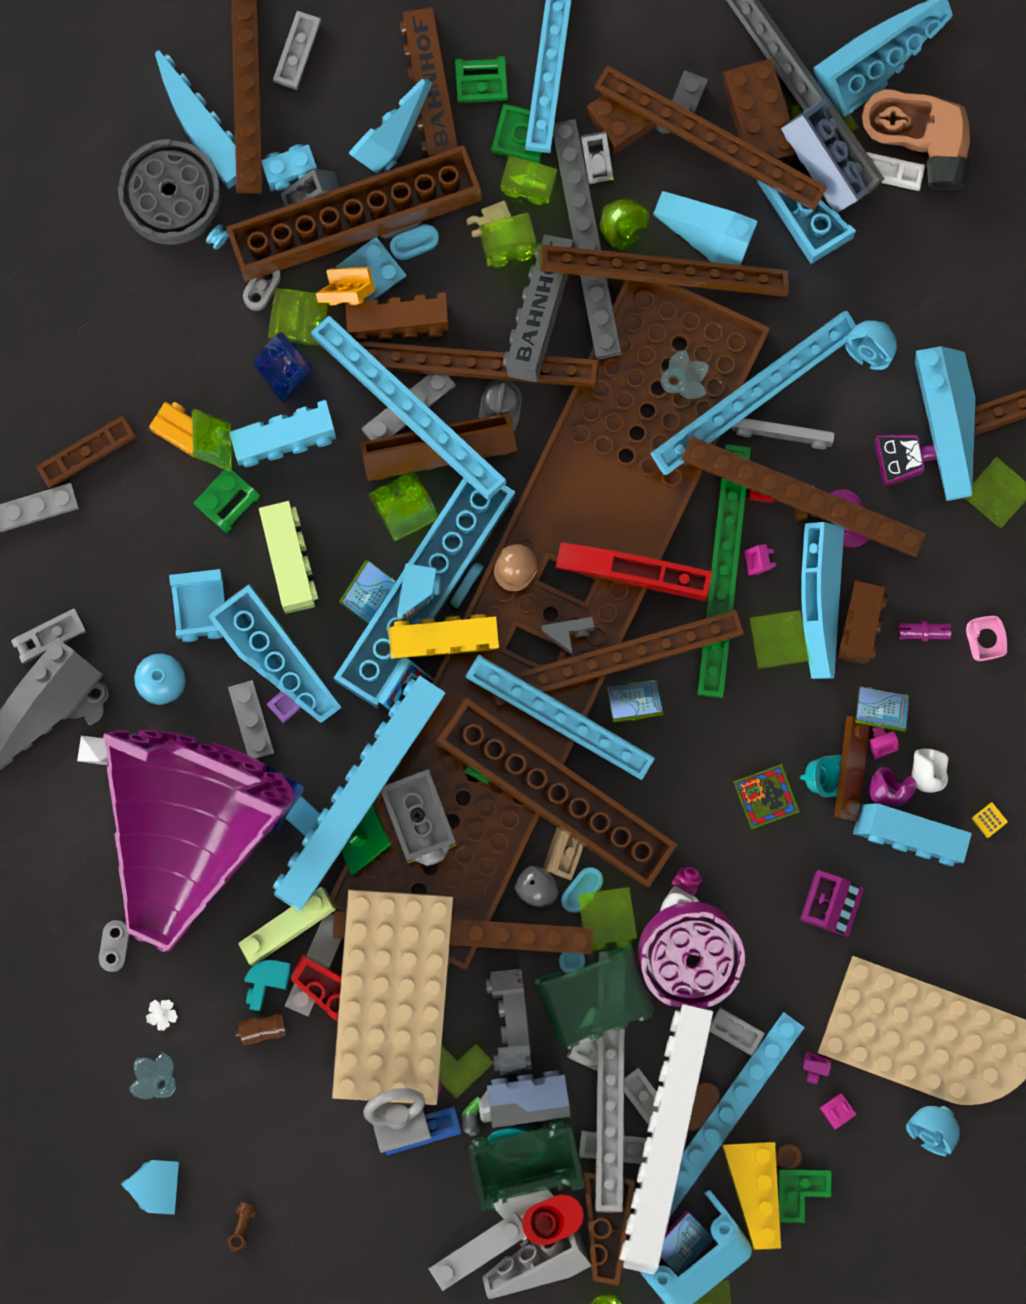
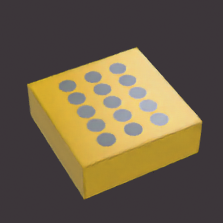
[971,802,1008,838]

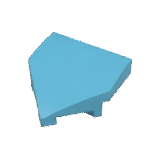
[121,1160,179,1214]

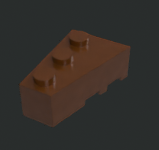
[837,581,888,665]

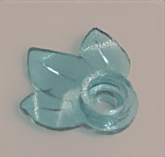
[661,350,709,399]
[129,1052,176,1100]

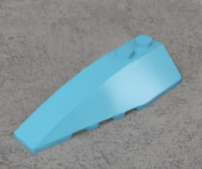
[813,0,953,117]
[915,346,975,501]
[208,583,341,723]

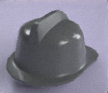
[479,380,522,431]

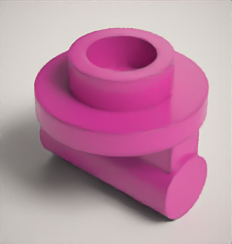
[671,867,702,896]

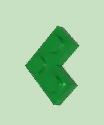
[778,1169,831,1223]

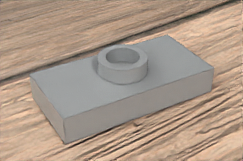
[709,1007,765,1056]

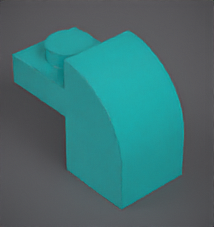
[245,960,291,1012]

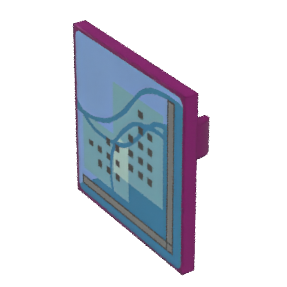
[660,1211,715,1276]

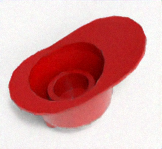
[522,1195,583,1246]

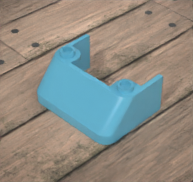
[640,1190,752,1304]

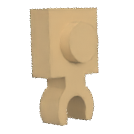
[467,200,514,237]

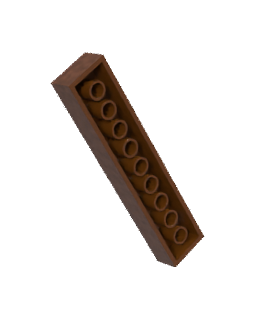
[226,145,482,282]
[433,698,677,887]

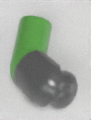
[462,1096,480,1136]

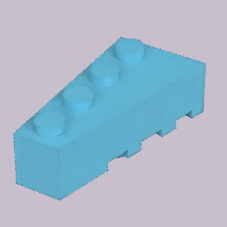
[757,161,856,264]

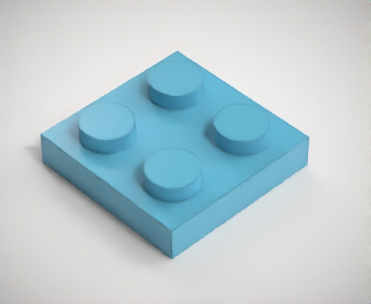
[336,237,407,301]

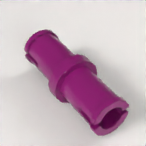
[898,621,951,642]

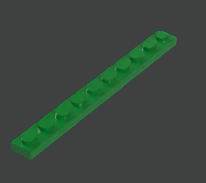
[697,445,751,698]

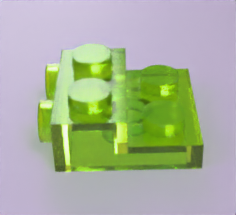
[578,887,637,951]

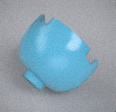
[845,321,897,370]
[134,653,186,705]
[906,1106,960,1156]

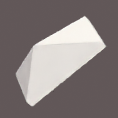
[77,735,109,765]

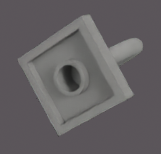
[364,1088,431,1153]

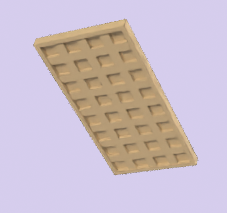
[332,889,453,1105]

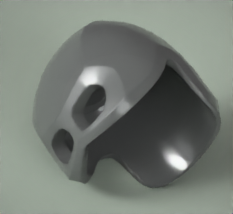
[514,866,559,909]

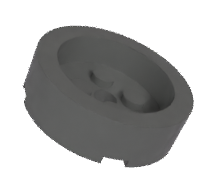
[118,139,221,245]

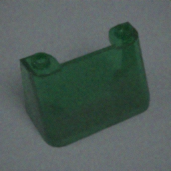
[468,1120,585,1212]

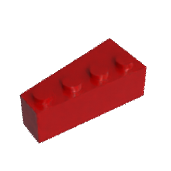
[291,953,342,1022]

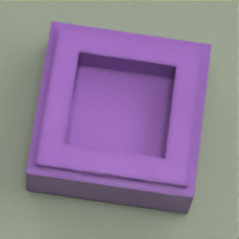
[267,691,302,724]

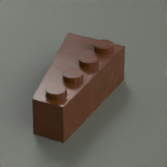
[346,292,448,341]

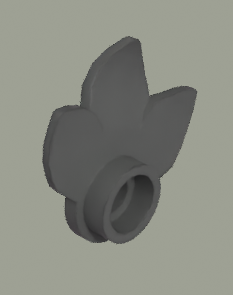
[68,681,109,725]

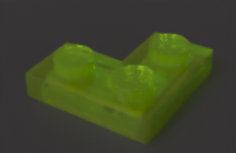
[439,1044,494,1099]

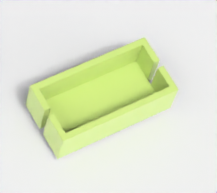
[259,501,318,614]

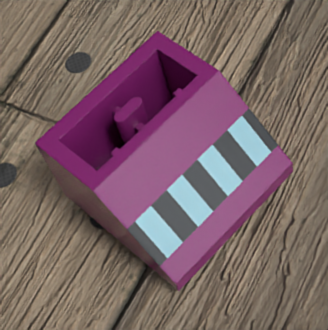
[799,870,864,937]

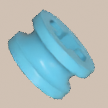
[206,224,229,250]

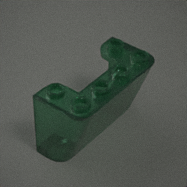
[534,944,656,1049]

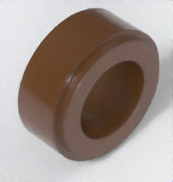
[776,1144,802,1170]

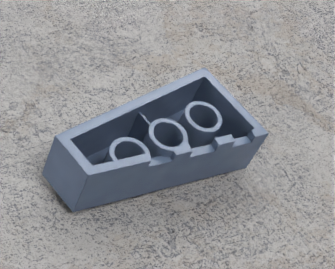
[781,98,868,213]

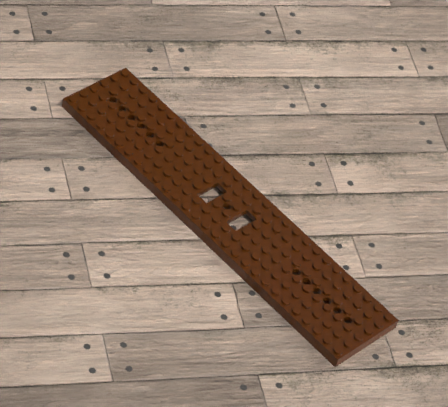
[330,280,770,971]

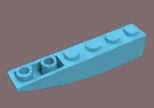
[155,50,236,189]
[802,522,844,679]

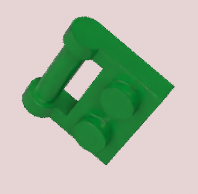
[455,56,507,103]
[193,468,261,534]

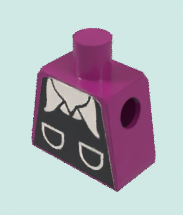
[874,435,937,487]

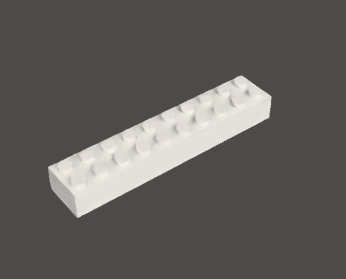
[620,1005,713,1275]

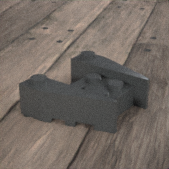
[486,969,532,1076]

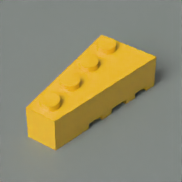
[388,614,499,659]

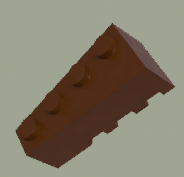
[584,1172,638,1285]

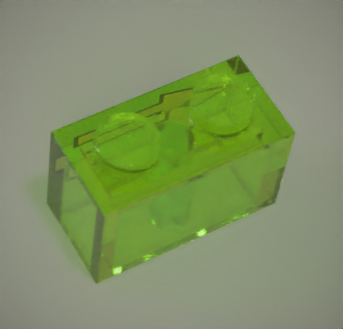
[501,156,557,205]

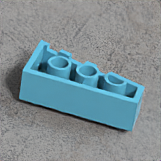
[229,400,336,467]
[853,804,972,866]

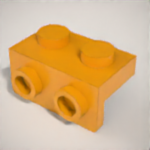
[316,267,375,305]

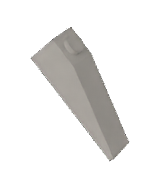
[482,1230,592,1299]

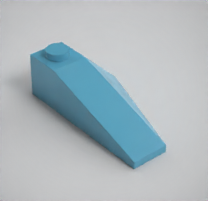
[349,79,432,174]
[653,191,757,265]

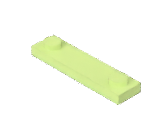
[238,887,336,966]

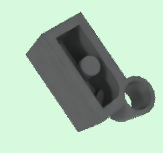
[656,70,708,134]

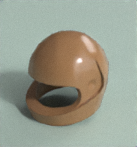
[494,544,538,591]

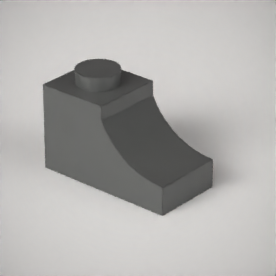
[281,169,340,206]

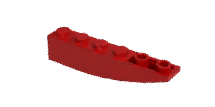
[555,542,712,601]

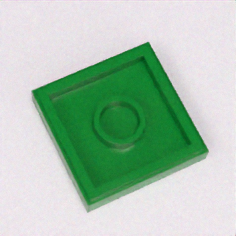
[491,104,543,165]

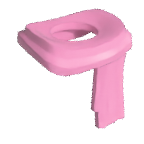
[966,615,1007,661]

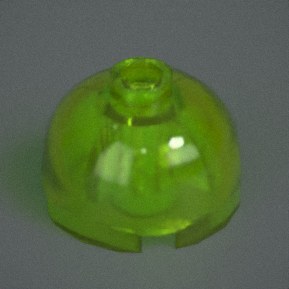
[599,199,649,250]

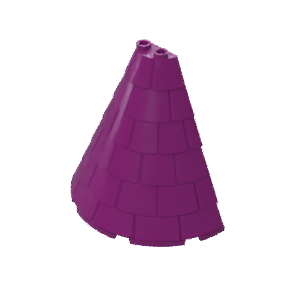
[103,730,294,952]

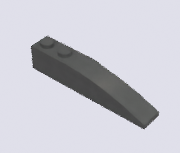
[0,638,103,770]

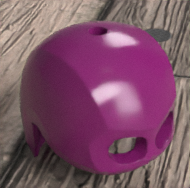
[870,767,916,809]

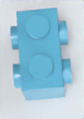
[261,144,317,191]

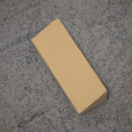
[543,828,583,881]

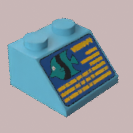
[397,563,441,621]

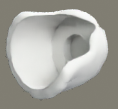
[912,748,949,793]

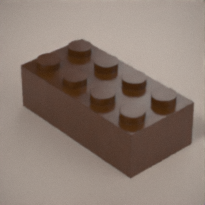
[722,58,798,164]

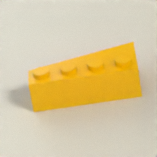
[721,1142,781,1249]

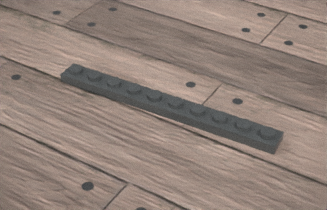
[726,0,885,195]
[553,119,621,360]

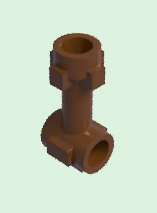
[227,1202,256,1252]

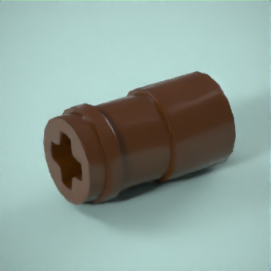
[235,1013,287,1046]

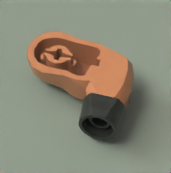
[862,89,970,190]

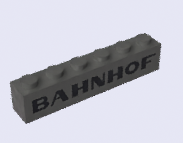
[503,235,574,382]

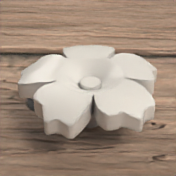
[146,1000,178,1031]

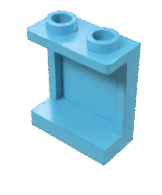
[169,569,225,642]

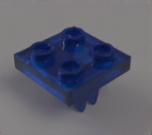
[252,332,312,401]

